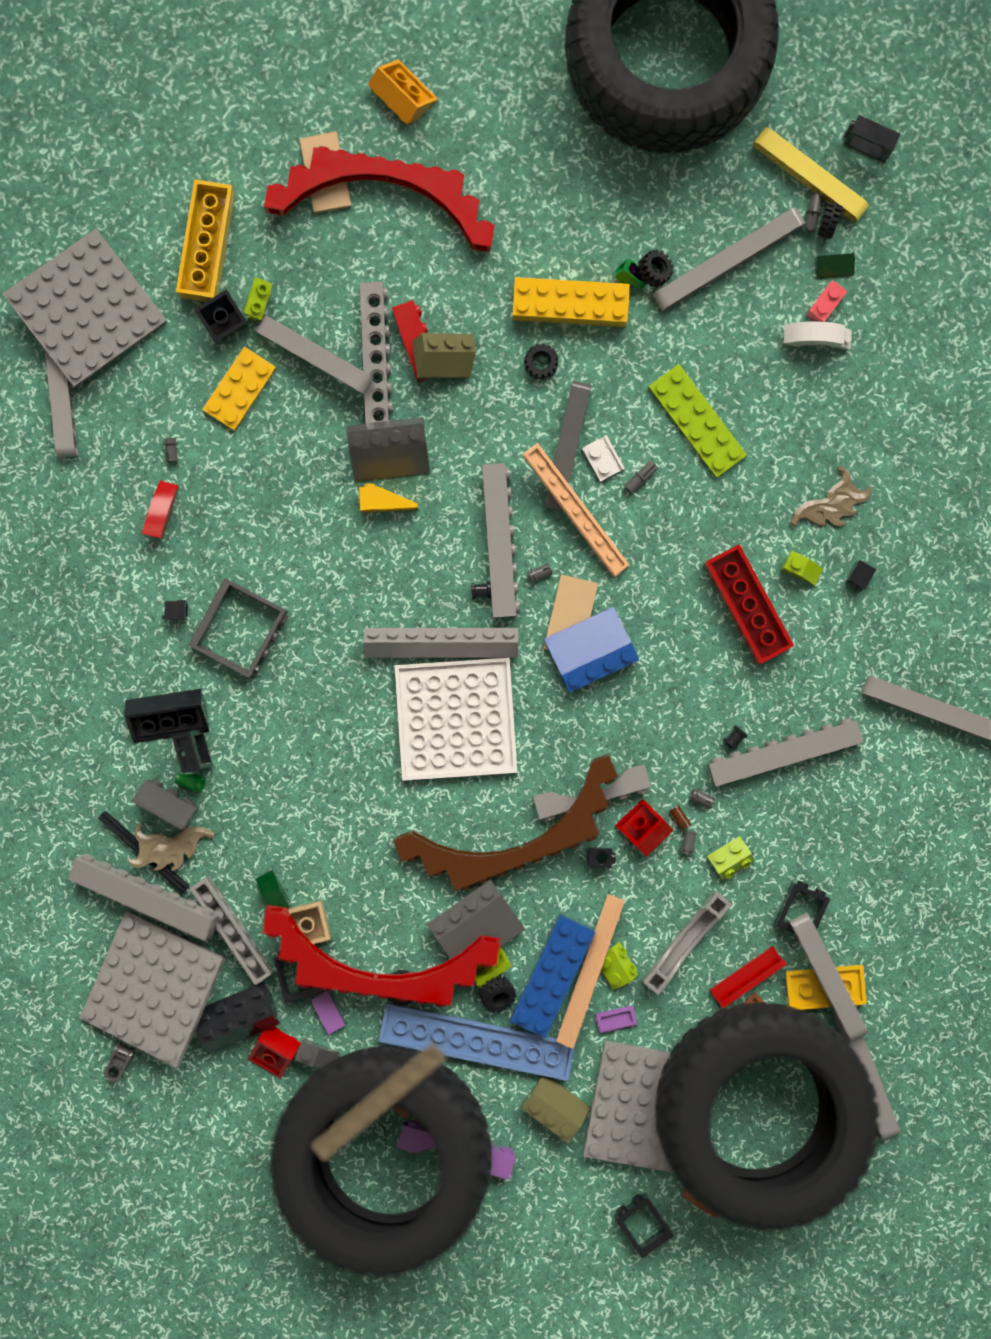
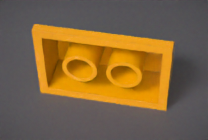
[367,59,438,125]

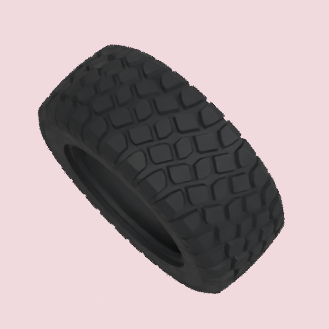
[565,0,779,153]
[655,1002,880,1231]
[270,1046,492,1277]

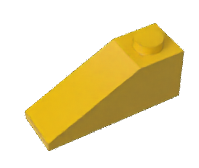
[359,484,419,513]

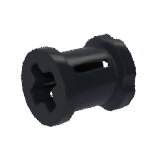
[471,581,491,600]
[723,725,748,751]

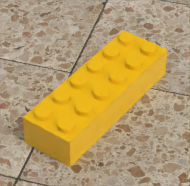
[176,179,235,302]
[512,277,630,327]

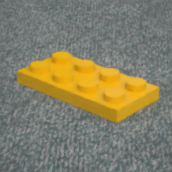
[202,346,277,431]
[785,964,867,1010]

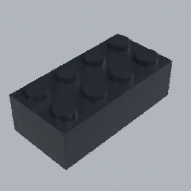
[196,982,280,1054]

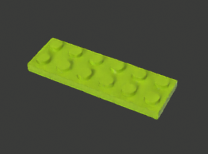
[648,364,747,478]

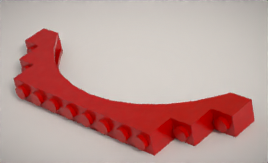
[264,146,495,252]
[262,905,500,1007]

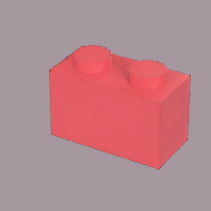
[806,280,848,322]

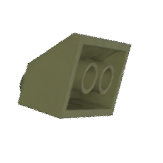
[412,333,476,378]
[521,1076,591,1143]

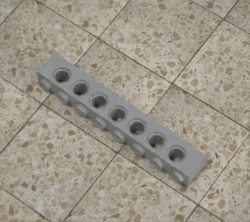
[360,282,393,423]

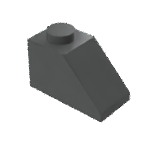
[295,1038,340,1068]

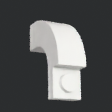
[784,322,852,350]

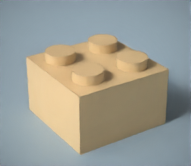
[287,900,332,944]

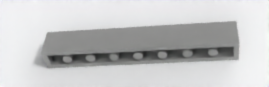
[482,463,520,619]
[363,628,518,658]
[707,718,863,787]
[68,854,220,941]

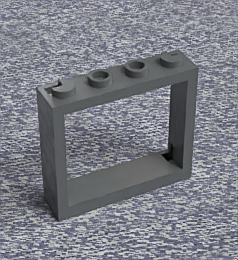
[188,578,288,679]

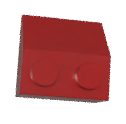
[615,799,674,857]
[248,1026,301,1079]

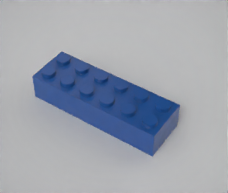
[510,913,595,1038]

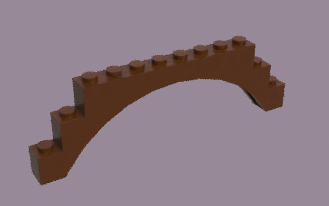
[393,753,618,891]

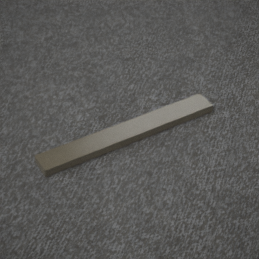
[311,1042,447,1161]

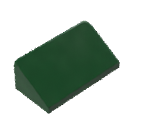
[815,253,855,278]

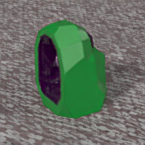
[613,258,646,289]

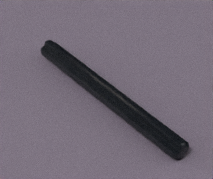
[98,811,189,893]

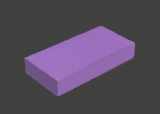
[311,991,346,1034]
[595,1005,637,1033]

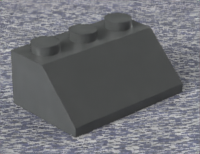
[131,778,199,830]

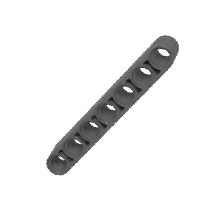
[544,380,591,512]

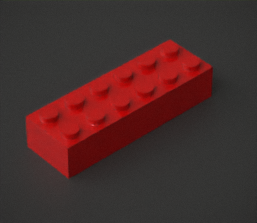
[703,544,794,665]

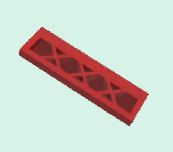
[709,946,787,1008]

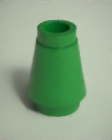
[175,773,205,793]

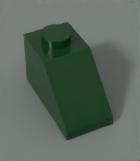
[256,869,291,907]

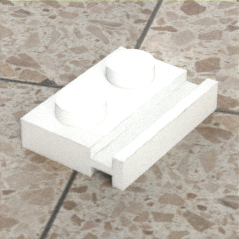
[582,435,625,482]

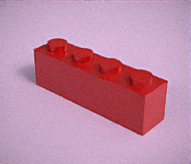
[392,300,430,383]

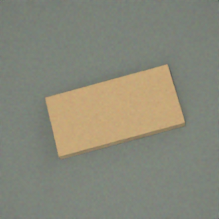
[299,131,351,214]
[543,575,598,650]

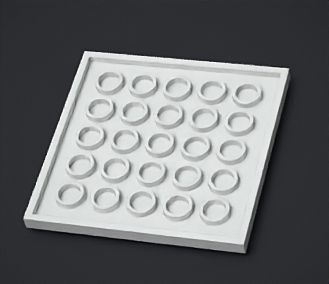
[395,658,517,780]

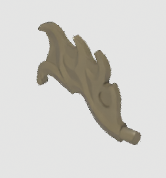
[789,466,871,526]
[127,823,215,871]

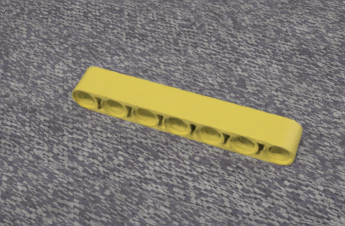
[753,127,869,222]

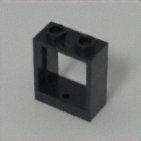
[843,115,901,163]
[171,729,213,774]
[774,880,830,934]
[273,951,324,1003]
[614,1193,674,1259]

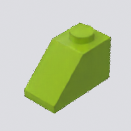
[781,551,823,586]

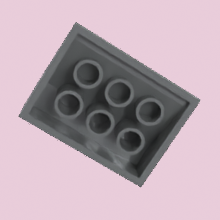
[346,417,430,482]
[427,880,526,958]

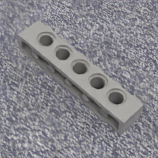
[190,876,274,985]

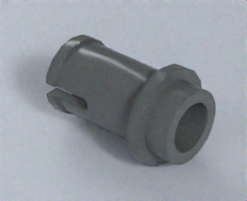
[163,438,178,462]
[527,563,553,583]
[689,788,715,809]
[680,831,697,855]

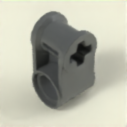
[104,1042,136,1082]

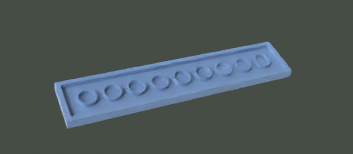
[378,1003,576,1081]

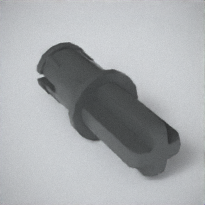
[805,193,823,233]
[624,461,658,494]

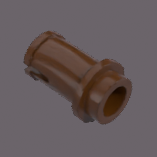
[669,805,691,830]

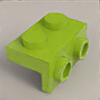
[243,277,273,321]
[707,836,754,881]
[601,942,638,990]
[475,947,512,987]

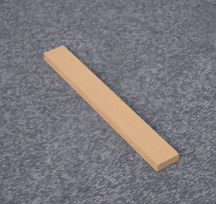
[522,443,629,577]
[556,895,625,1048]

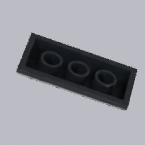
[124,689,209,743]

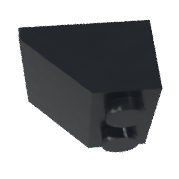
[194,289,249,346]

